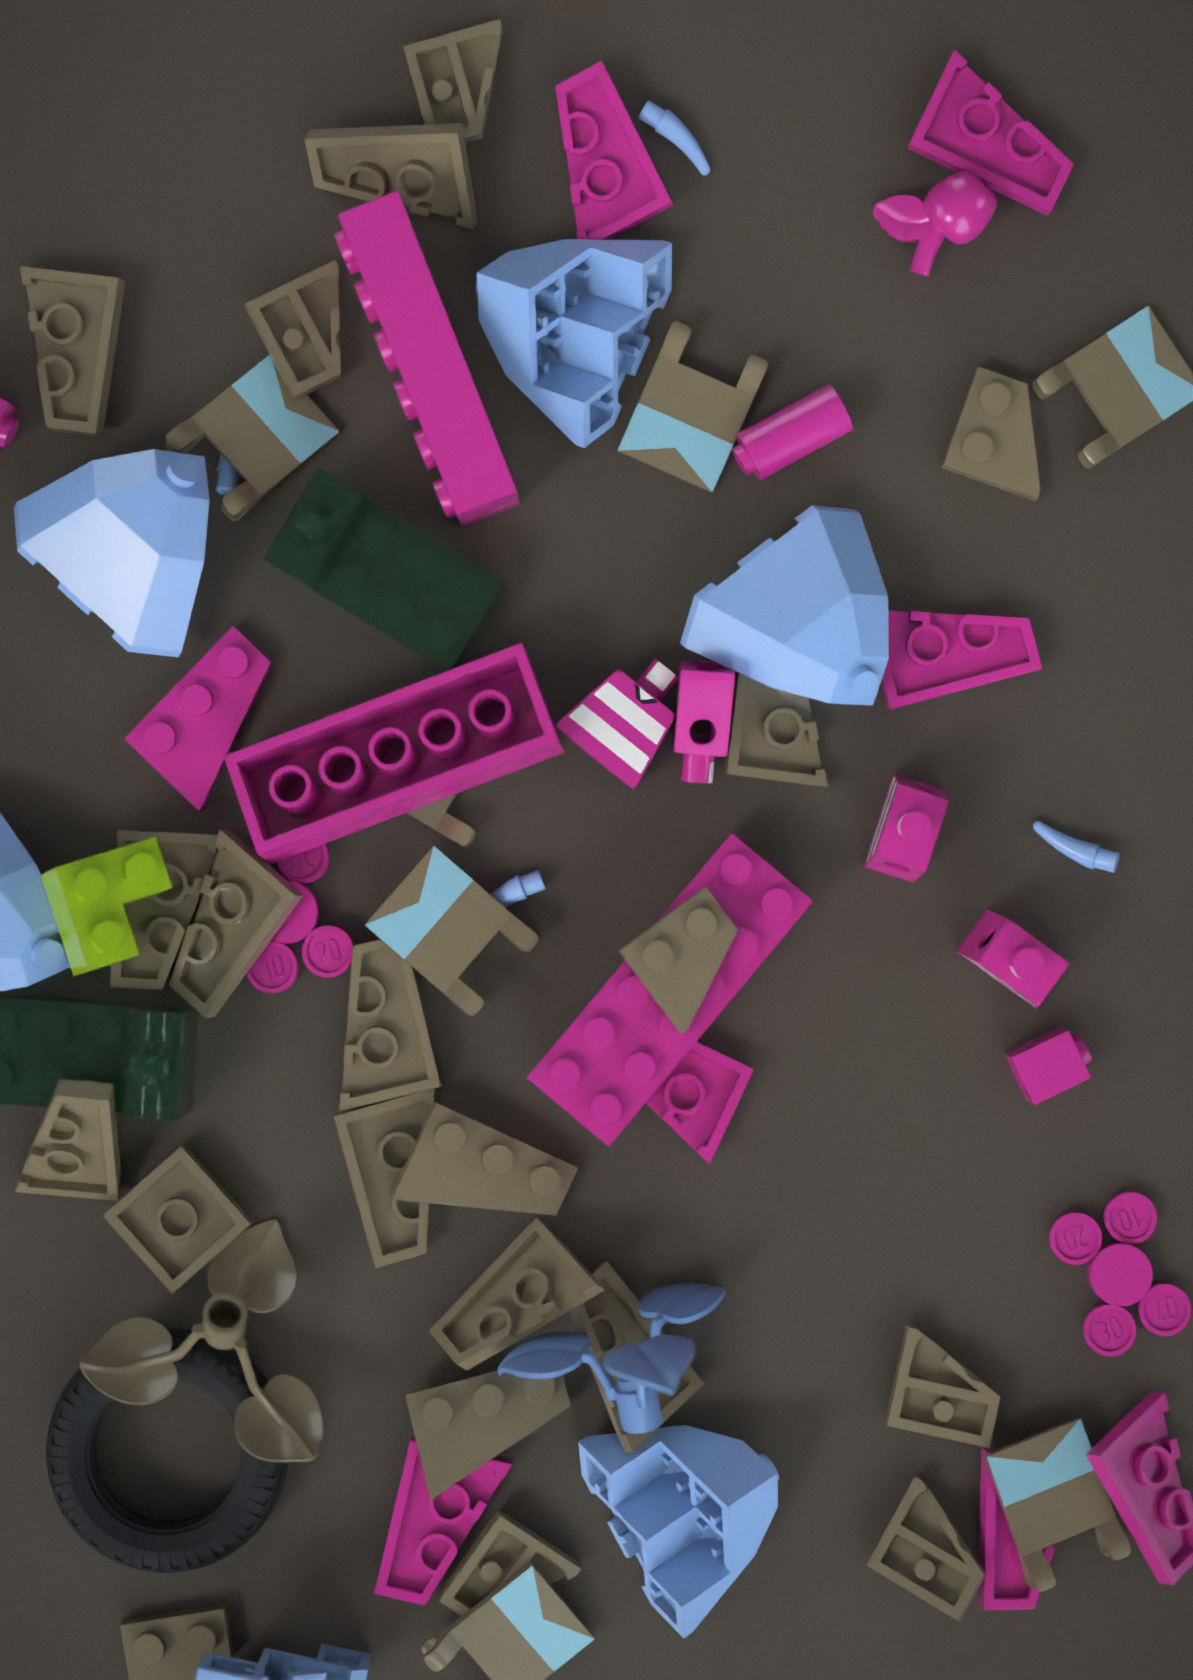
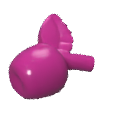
[873,170,997,277]

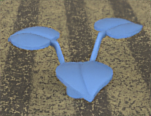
[497,1282,726,1434]

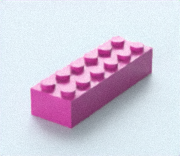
[334,191,520,527]
[223,643,565,864]
[526,833,813,1147]

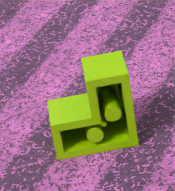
[40,837,173,976]

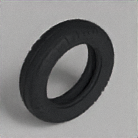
[46,1329,288,1573]

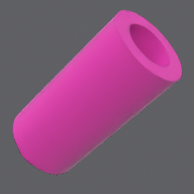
[732,384,853,481]

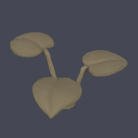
[79,1219,323,1462]

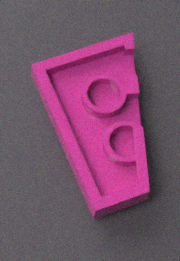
[907,49,1074,216]
[555,61,674,240]
[881,610,1043,710]
[124,626,273,812]
[646,1042,754,1164]
[1086,1391,1193,1585]
[374,1436,513,1606]
[978,1447,1055,1610]

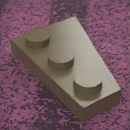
[20,266,126,437]
[722,671,828,787]
[169,829,304,1018]

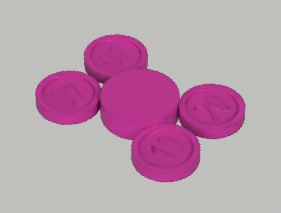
[247,843,354,993]
[1048,1191,1191,1357]

